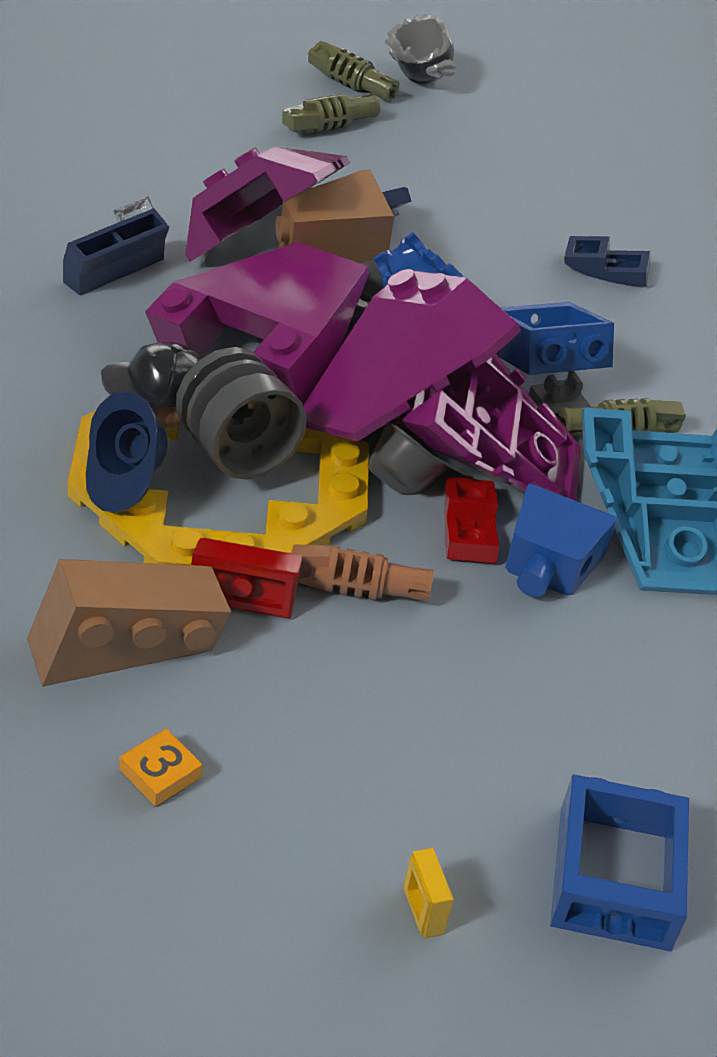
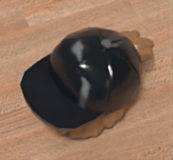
[101,342,202,429]

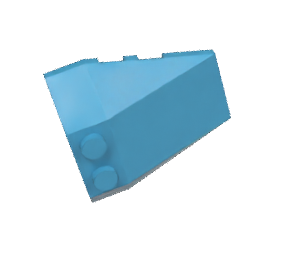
[582,408,717,595]

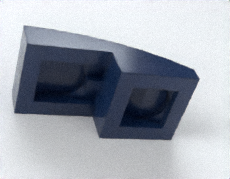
[564,236,651,286]

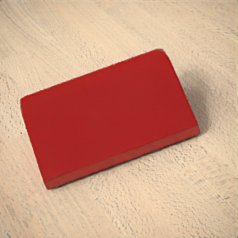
[191,538,302,619]

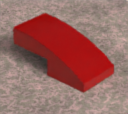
[444,476,500,564]

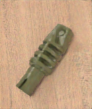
[308,41,400,102]
[282,93,380,134]
[558,398,686,436]

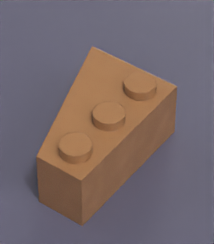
[27,559,231,687]

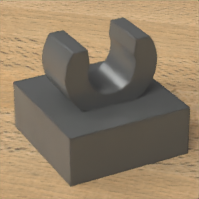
[529,371,591,418]

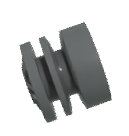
[176,347,307,480]

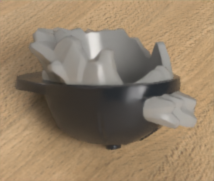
[385,14,456,83]

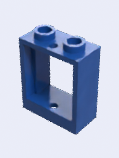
[498,302,614,375]
[550,774,689,952]

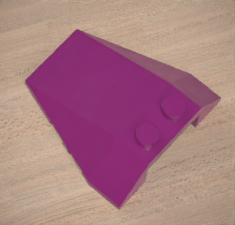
[185,146,350,262]
[303,269,521,442]
[399,354,581,501]

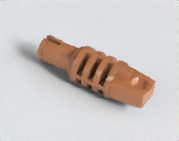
[291,544,434,602]

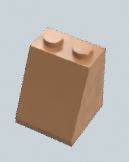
[275,169,394,263]

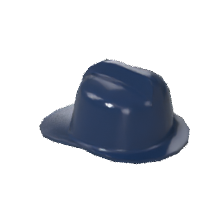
[86,391,168,513]

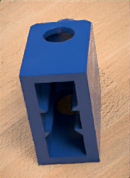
[505,483,617,597]

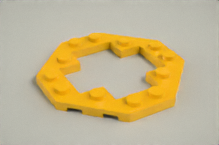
[67,410,369,565]

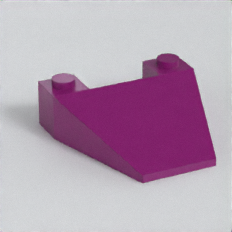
[145,242,370,405]

